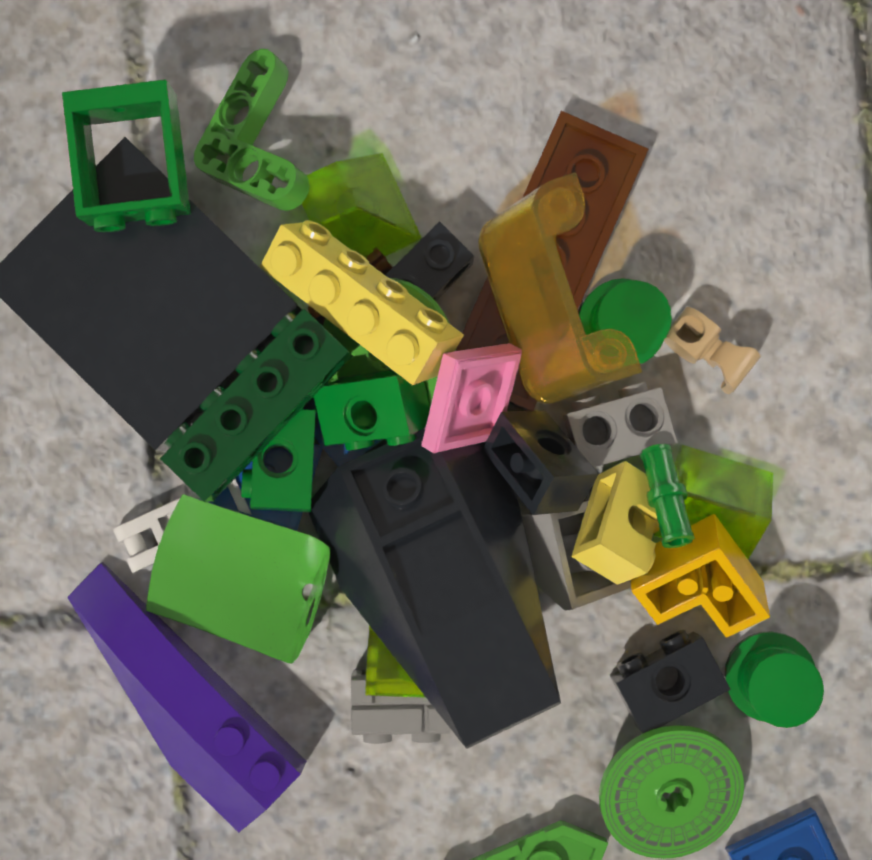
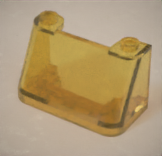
[478,172,642,404]

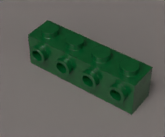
[160,309,353,502]

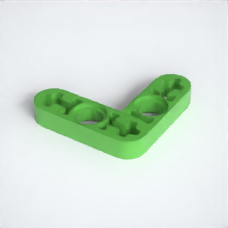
[194,49,309,211]

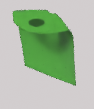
[146,494,330,664]

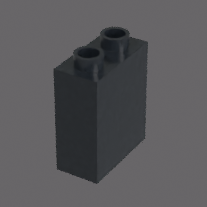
[0,137,302,451]

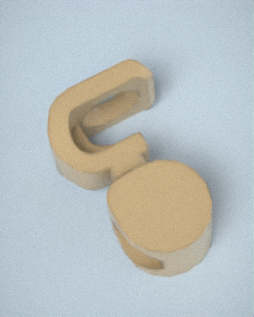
[664,307,761,395]

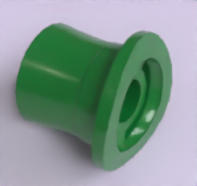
[578,278,672,368]
[724,631,824,728]

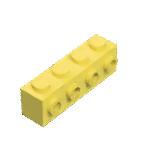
[260,220,464,385]

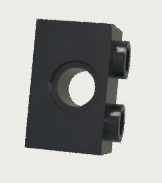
[482,410,599,515]
[610,630,731,734]

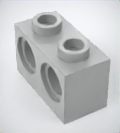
[563,382,678,467]

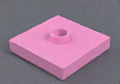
[421,343,522,453]

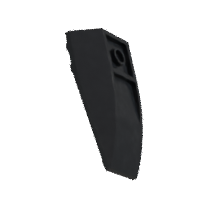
[308,427,561,749]

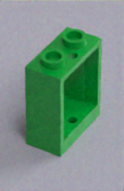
[62,79,191,232]

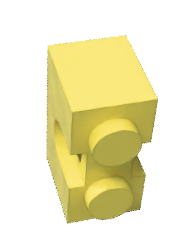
[571,461,660,585]

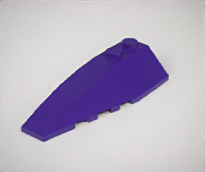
[67,562,307,833]

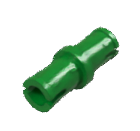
[640,444,695,548]

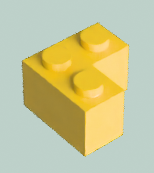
[631,513,770,638]

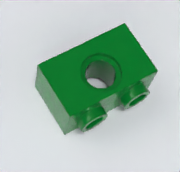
[314,370,430,450]
[241,410,316,512]

